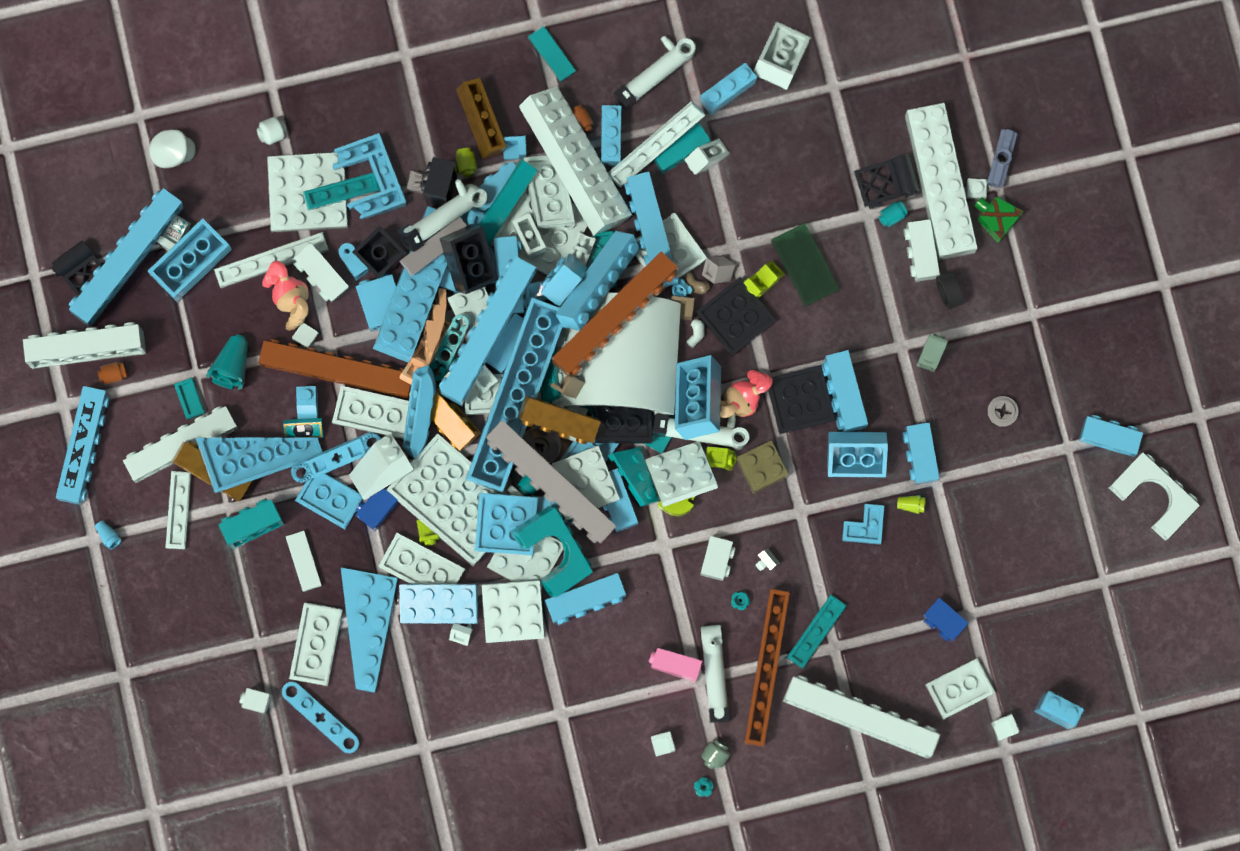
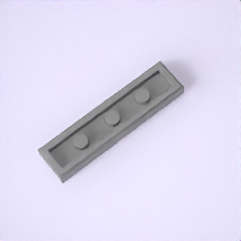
[400,217,467,277]

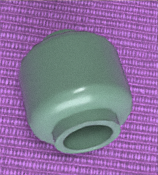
[702,739,730,769]

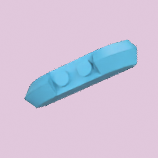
[402,365,436,459]

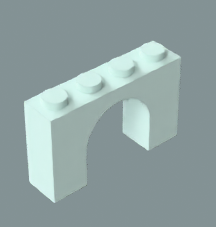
[1109,453,1200,541]

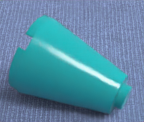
[206,334,248,390]

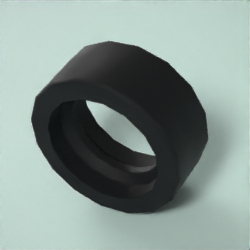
[936,271,964,310]

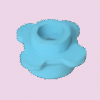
[672,278,693,297]

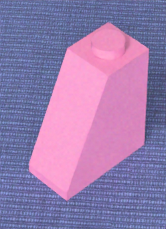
[649,648,702,682]

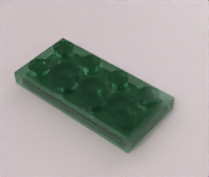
[771,223,839,307]

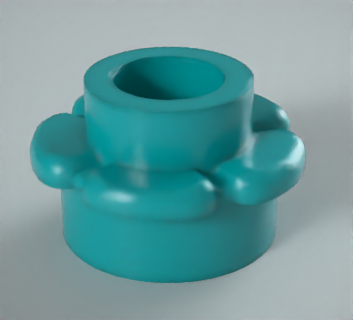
[731,591,750,610]
[694,777,713,797]

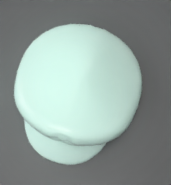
[149,130,195,168]

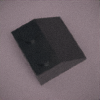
[352,226,407,279]

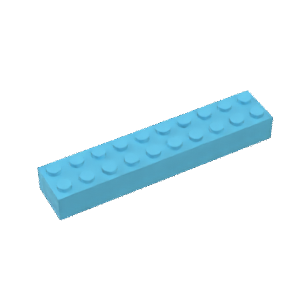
[465,298,562,493]

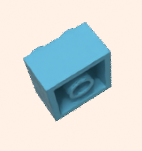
[541,253,587,307]

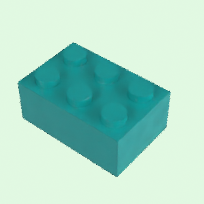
[218,498,285,550]

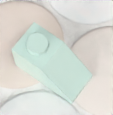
[685,139,730,175]

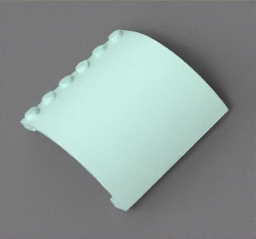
[552,292,681,415]

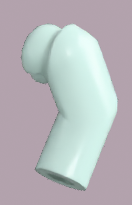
[686,319,705,348]

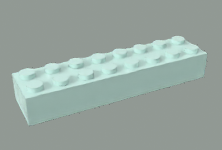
[519,86,632,236]
[905,103,977,260]
[783,675,940,759]

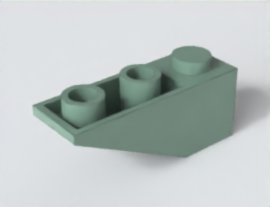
[916,333,948,372]

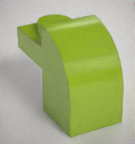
[744,261,785,298]
[657,496,696,516]

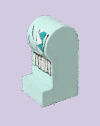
[157,215,191,251]

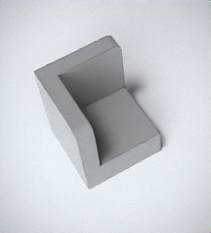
[702,256,735,283]

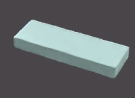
[286,531,322,592]

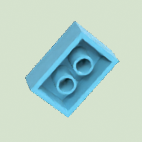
[827,432,888,477]

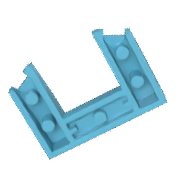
[333,133,406,219]

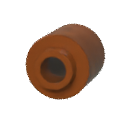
[571,105,595,134]
[97,362,127,385]

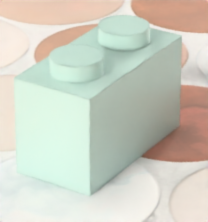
[512,213,546,260]
[700,536,735,581]

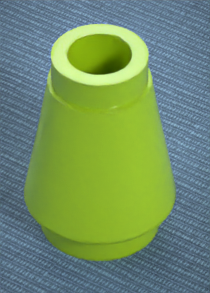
[897,495,926,514]

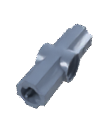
[987,129,1017,188]

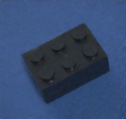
[421,157,458,209]
[439,224,498,294]

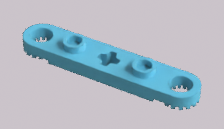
[291,432,381,483]
[282,682,359,753]

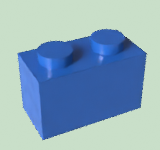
[356,488,399,532]
[922,598,968,642]

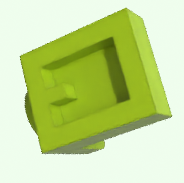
[706,447,736,471]
[417,520,440,546]

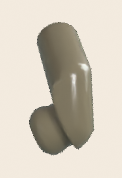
[683,272,710,294]

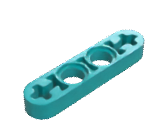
[430,313,472,381]

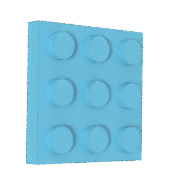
[474,493,538,556]

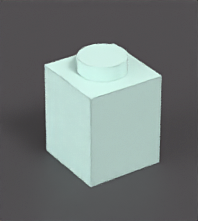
[240,688,271,714]

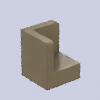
[671,296,694,321]
[551,375,585,399]

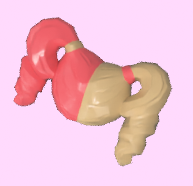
[262,261,309,330]
[720,370,773,418]

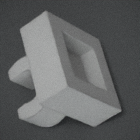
[407,171,427,193]

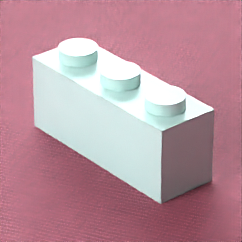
[904,219,940,282]
[294,244,349,302]

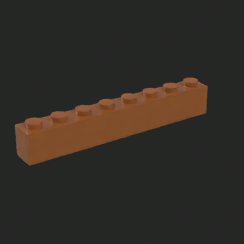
[552,251,678,377]
[258,339,411,399]
[744,589,790,747]

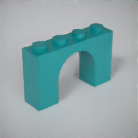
[511,506,593,598]

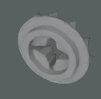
[988,396,1018,427]

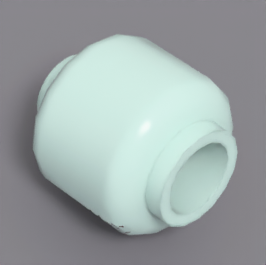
[257,117,287,145]

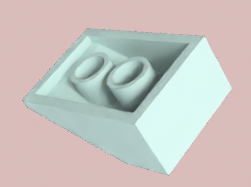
[753,22,811,89]
[349,433,414,500]

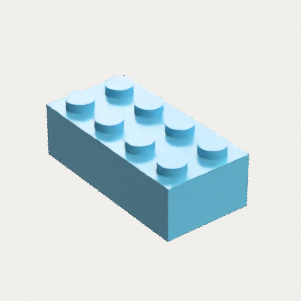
[148,219,232,302]
[821,350,868,432]
[675,355,721,440]

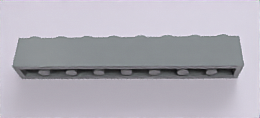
[486,421,616,543]

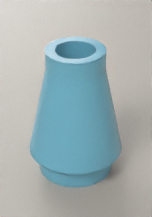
[95,520,122,549]

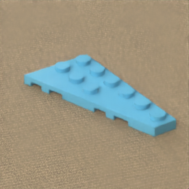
[196,438,322,493]
[341,568,398,693]

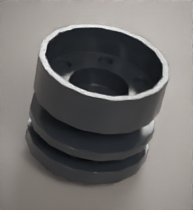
[522,426,561,464]

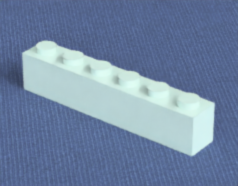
[123,406,238,483]

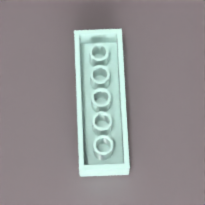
[23,322,146,369]

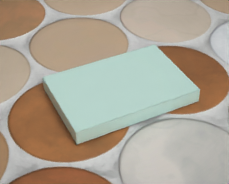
[925,658,995,719]

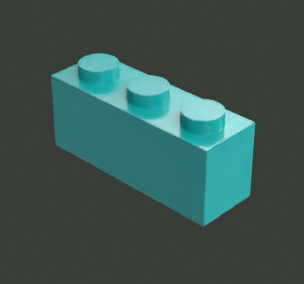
[653,122,711,175]

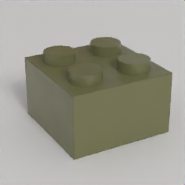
[736,440,789,494]

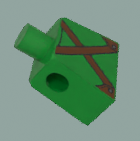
[975,197,1023,243]

